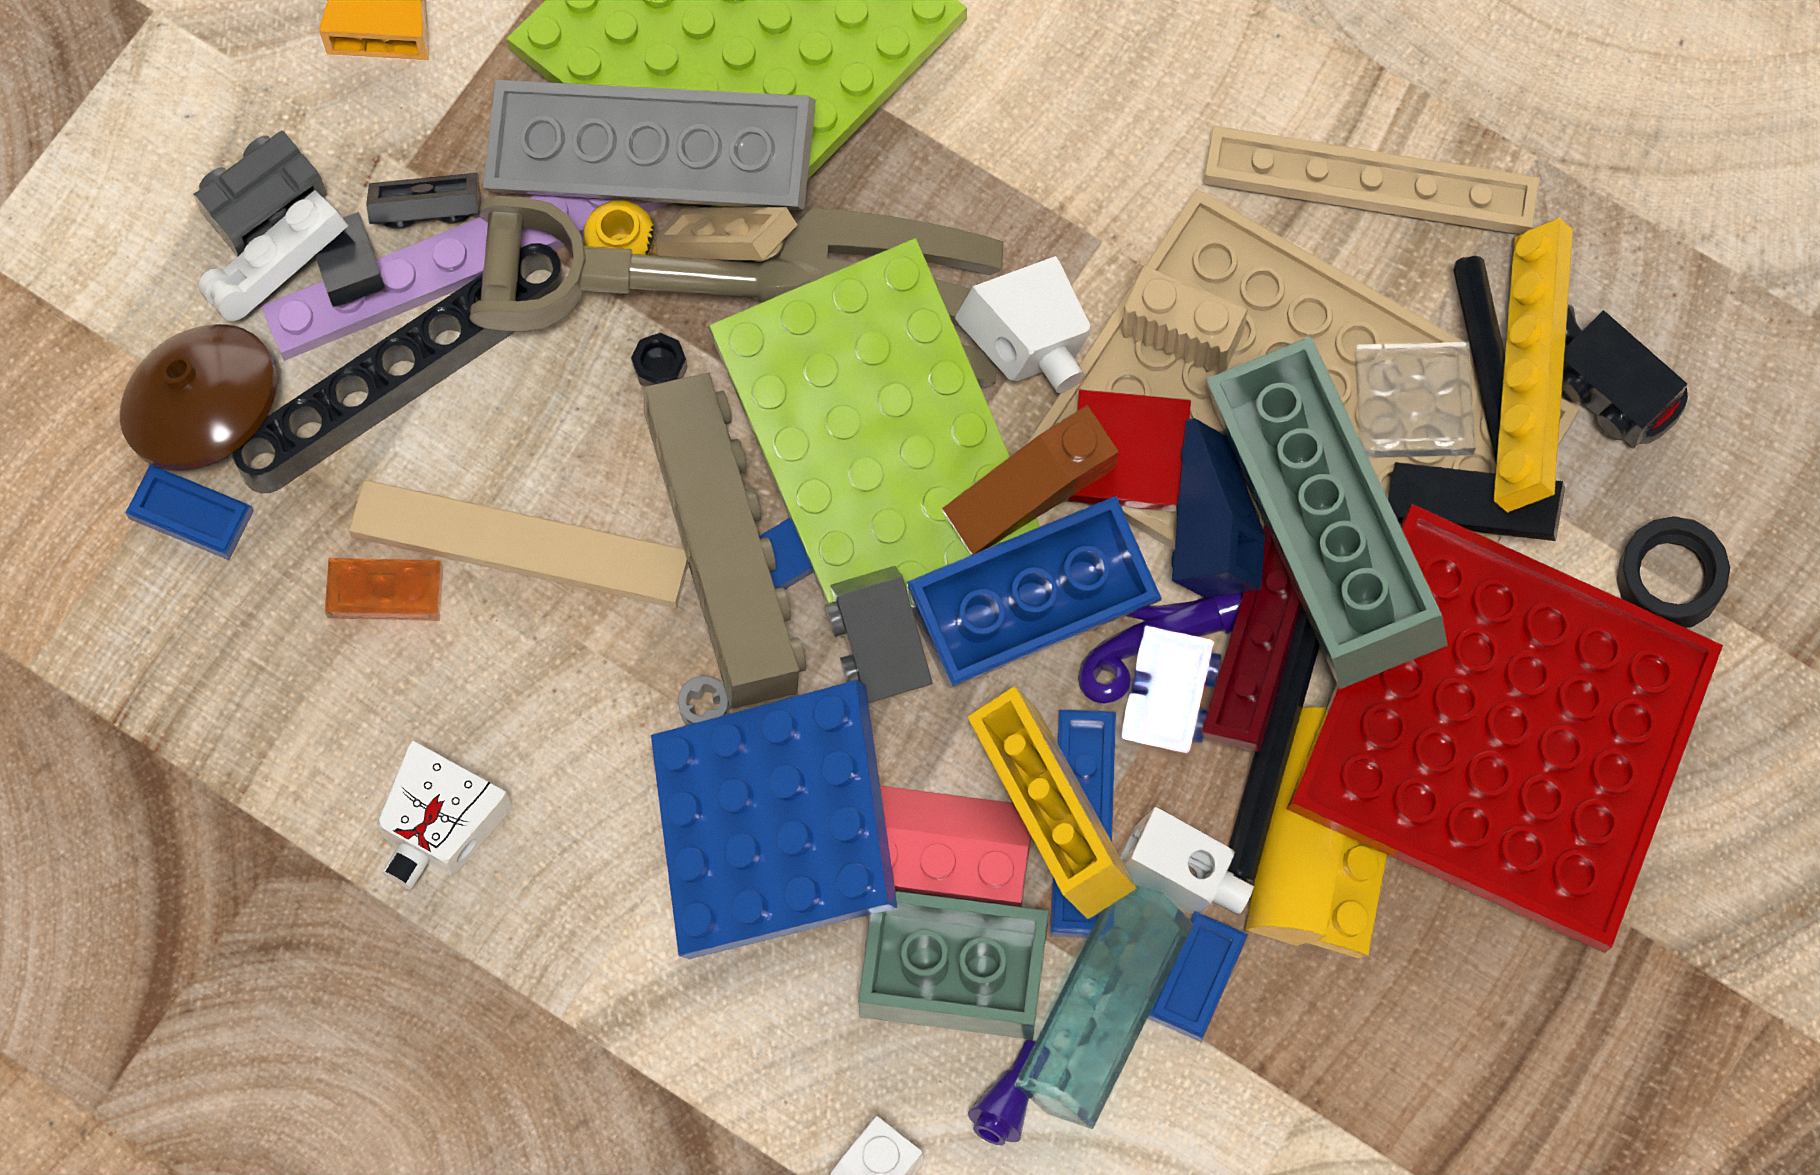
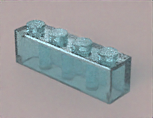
[1014,885,1194,1129]

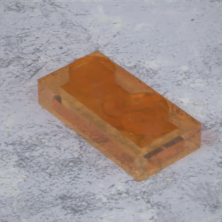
[325,558,443,621]

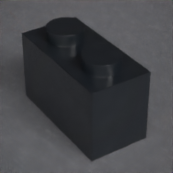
[1562,310,1688,448]

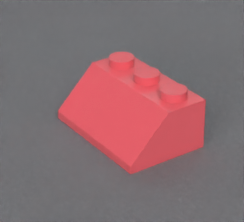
[880,786,1031,907]

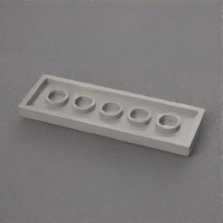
[483,80,816,211]

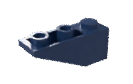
[1172,418,1265,598]

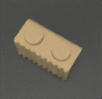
[1122,266,1248,374]

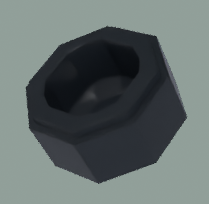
[631,332,688,387]

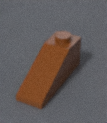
[942,405,1119,555]

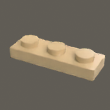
[656,207,797,262]

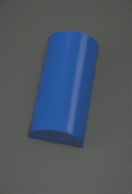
[907,496,1162,688]

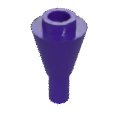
[968,1040,1046,1146]

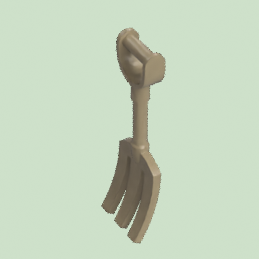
[469,196,1004,389]

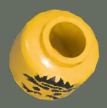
[584,200,657,255]

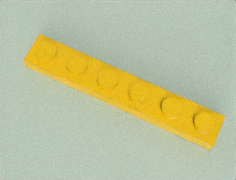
[1494,217,1573,513]

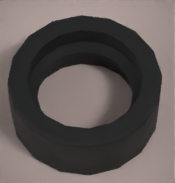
[1617,516,1731,628]

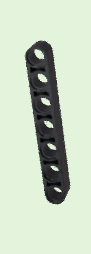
[232,243,565,494]

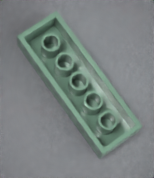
[1206,336,1448,689]

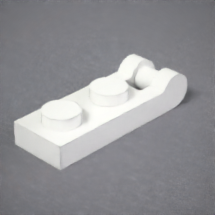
[199,190,349,321]

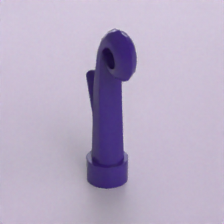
[1078,593,1242,704]

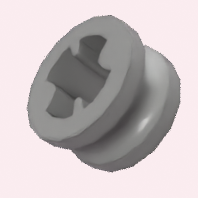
[678,676,730,725]

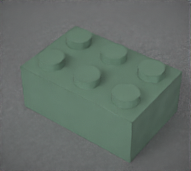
[858,891,1049,1040]

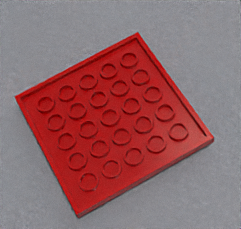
[1287,504,1723,953]

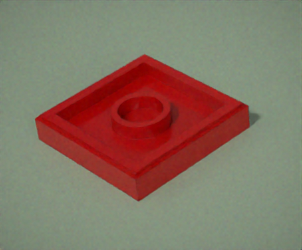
[1068,389,1191,512]

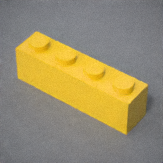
[967,686,1137,919]

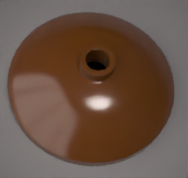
[120,324,278,471]

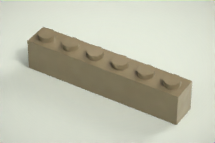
[644,372,806,709]

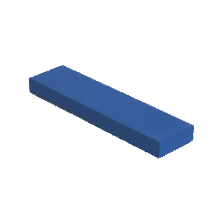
[1051,710,1116,939]

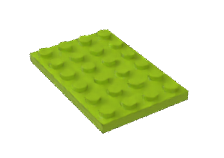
[708,238,1040,638]

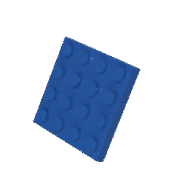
[651,680,897,959]

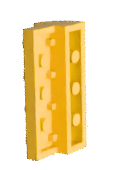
[1245,707,1387,959]

